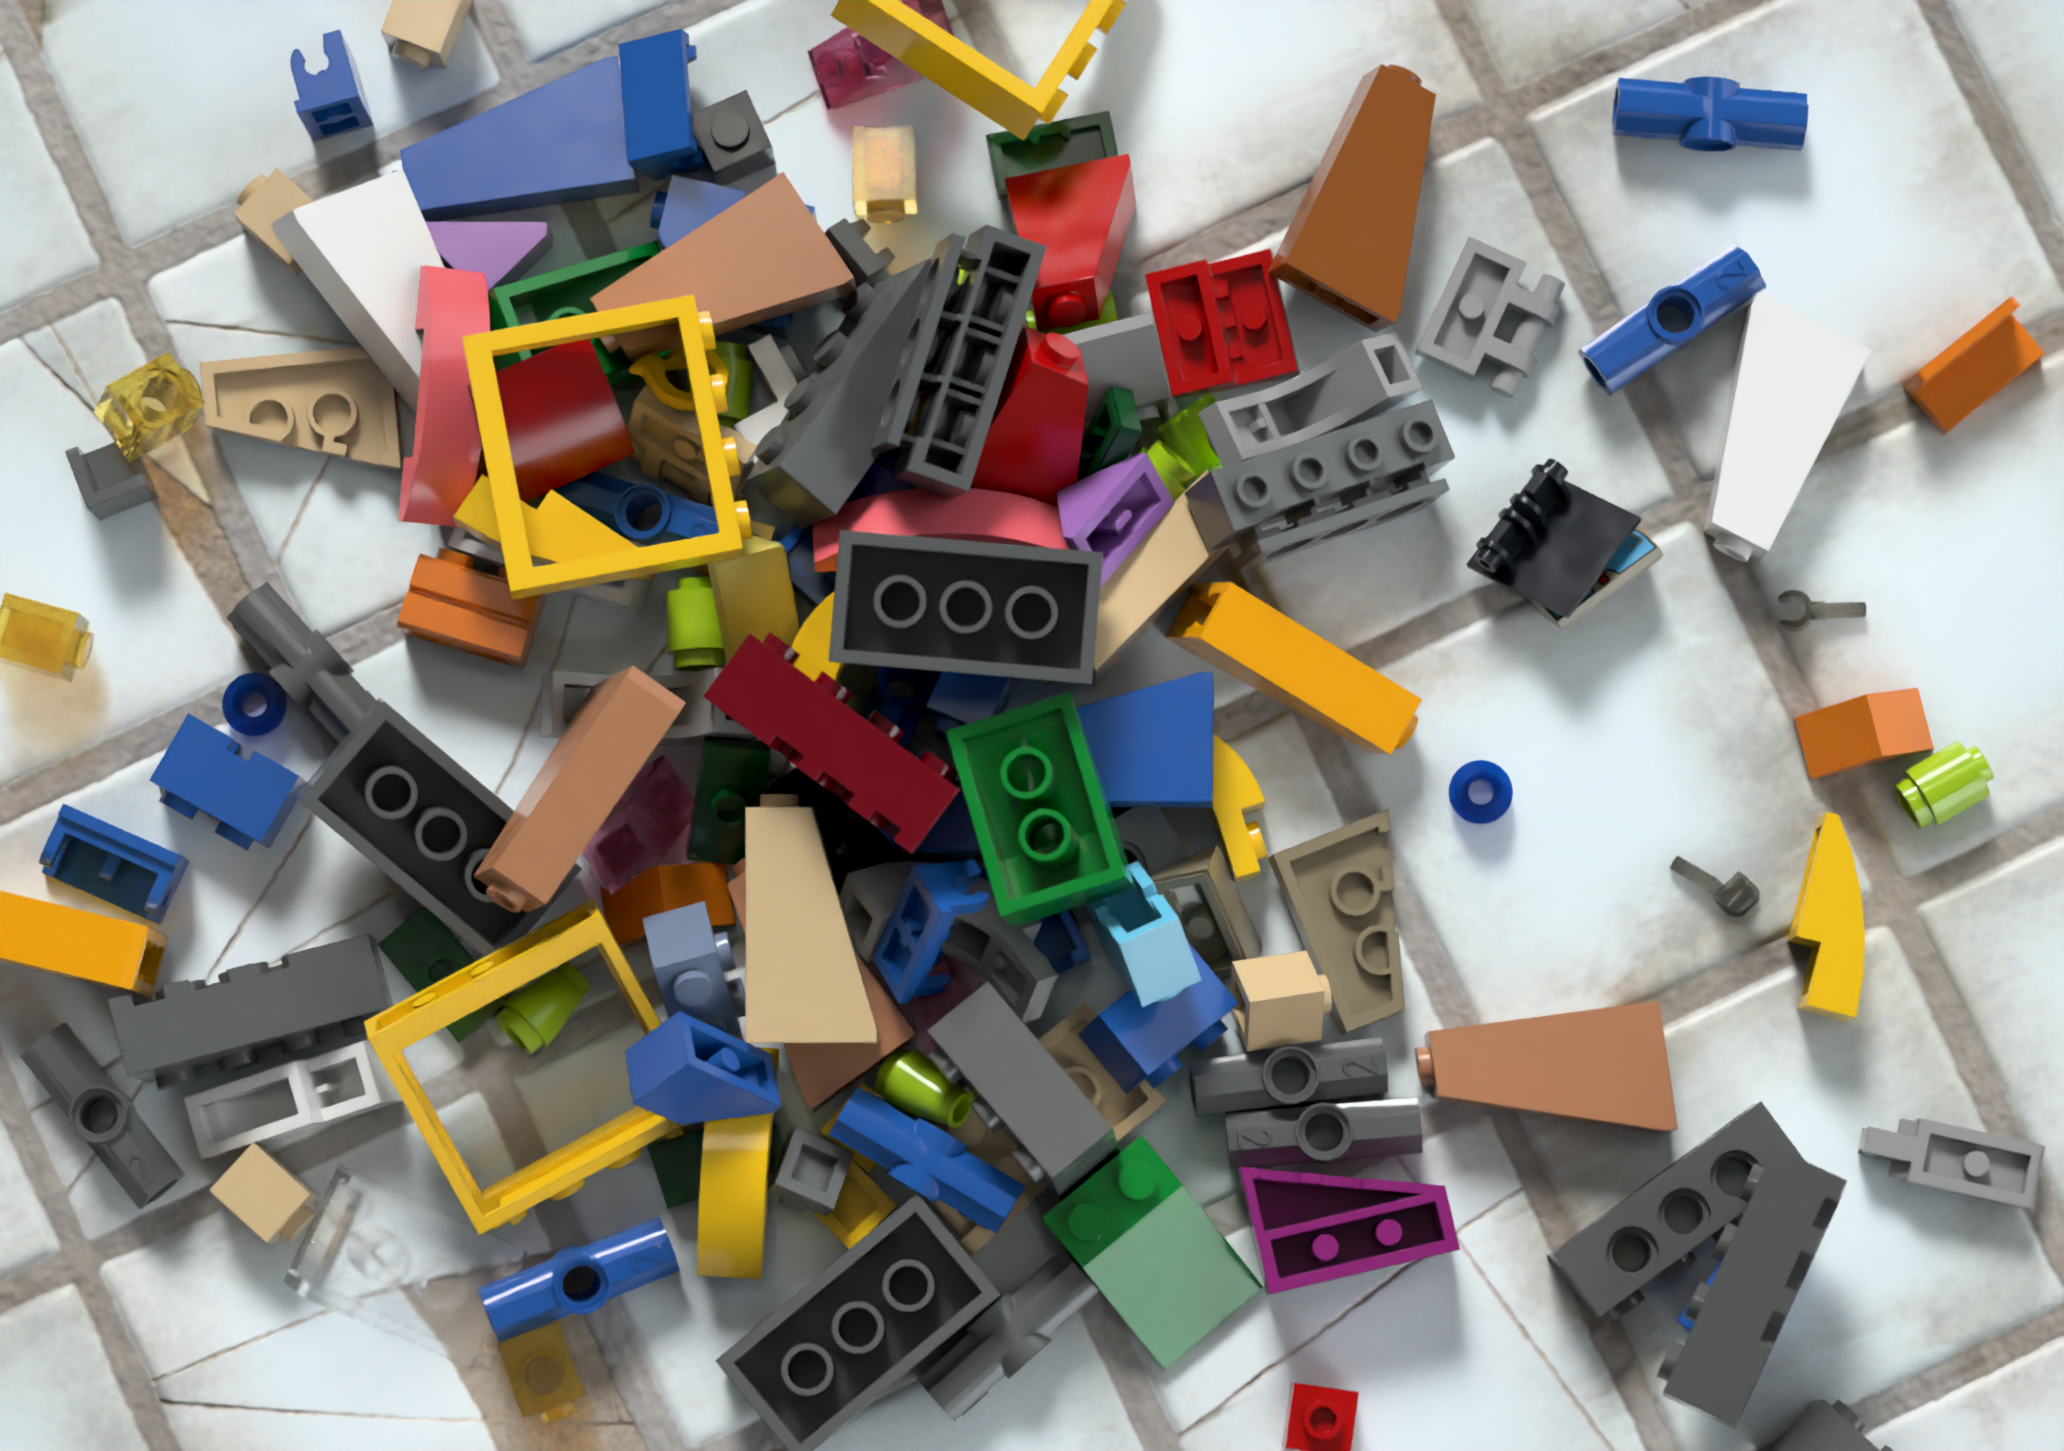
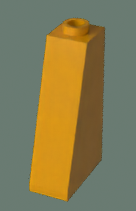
[1165,582,1422,755]
[0,891,169,999]

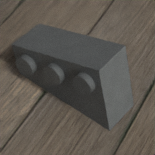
[927,981,1120,1201]

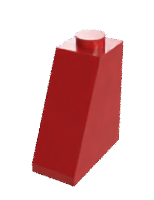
[1004,154,1136,331]
[971,326,1089,508]

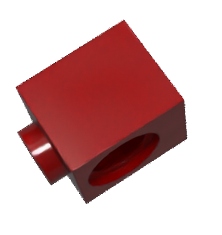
[1282,1383,1359,1451]

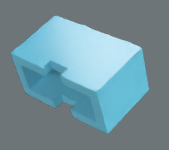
[1086,861,1201,1007]

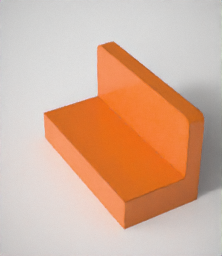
[1903,296,2045,436]

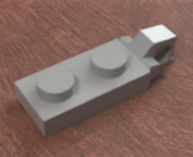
[1857,1118,2045,1210]

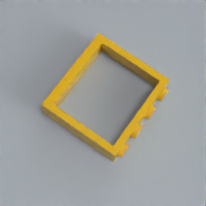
[831,0,1126,141]
[462,295,753,600]
[364,898,688,1235]

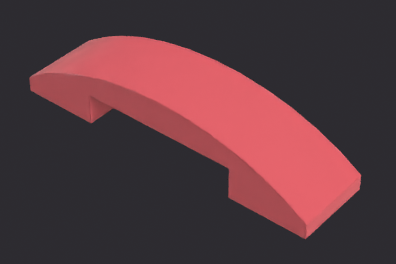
[398,265,490,528]
[812,488,1071,572]

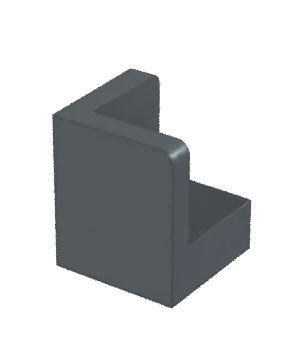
[65,435,159,520]

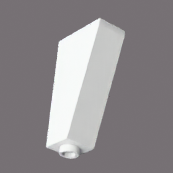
[271,169,445,415]
[1704,292,1872,562]

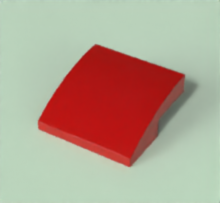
[1145,249,1300,398]
[467,339,635,502]

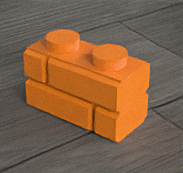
[397,548,547,670]

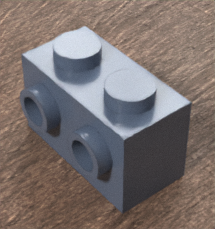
[642,901,746,1041]

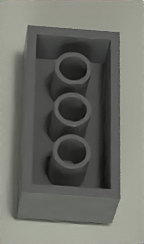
[829,530,1103,684]
[296,697,582,956]
[715,1194,1001,1451]

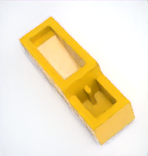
[453,474,656,580]
[1787,812,1865,1022]

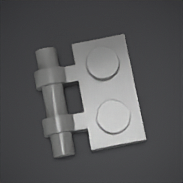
[1415,236,1565,398]

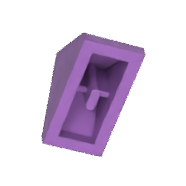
[426,222,552,293]
[1056,453,1174,587]

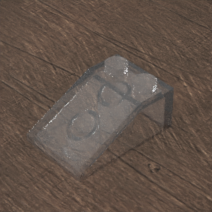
[283,1164,528,1369]

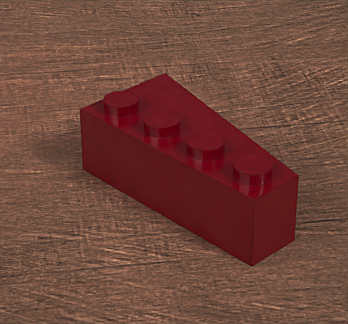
[703,632,961,854]

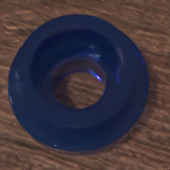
[222,672,287,737]
[1448,760,1513,825]

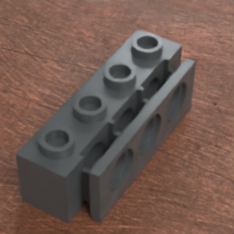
[870,224,1047,499]
[1184,399,1455,573]

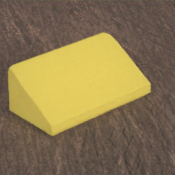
[707,536,800,663]

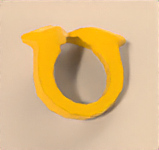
[628,343,730,411]

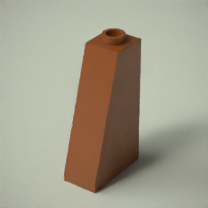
[1267,64,1436,332]

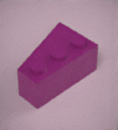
[1237,1166,1460,1296]

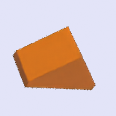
[1793,688,1934,780]
[599,862,736,945]

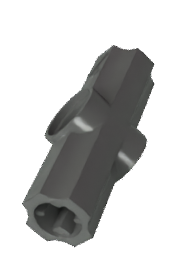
[226,582,377,743]
[21,1023,185,1209]
[1188,1037,1388,1117]
[1225,1097,1423,1169]
[918,1250,1099,1421]

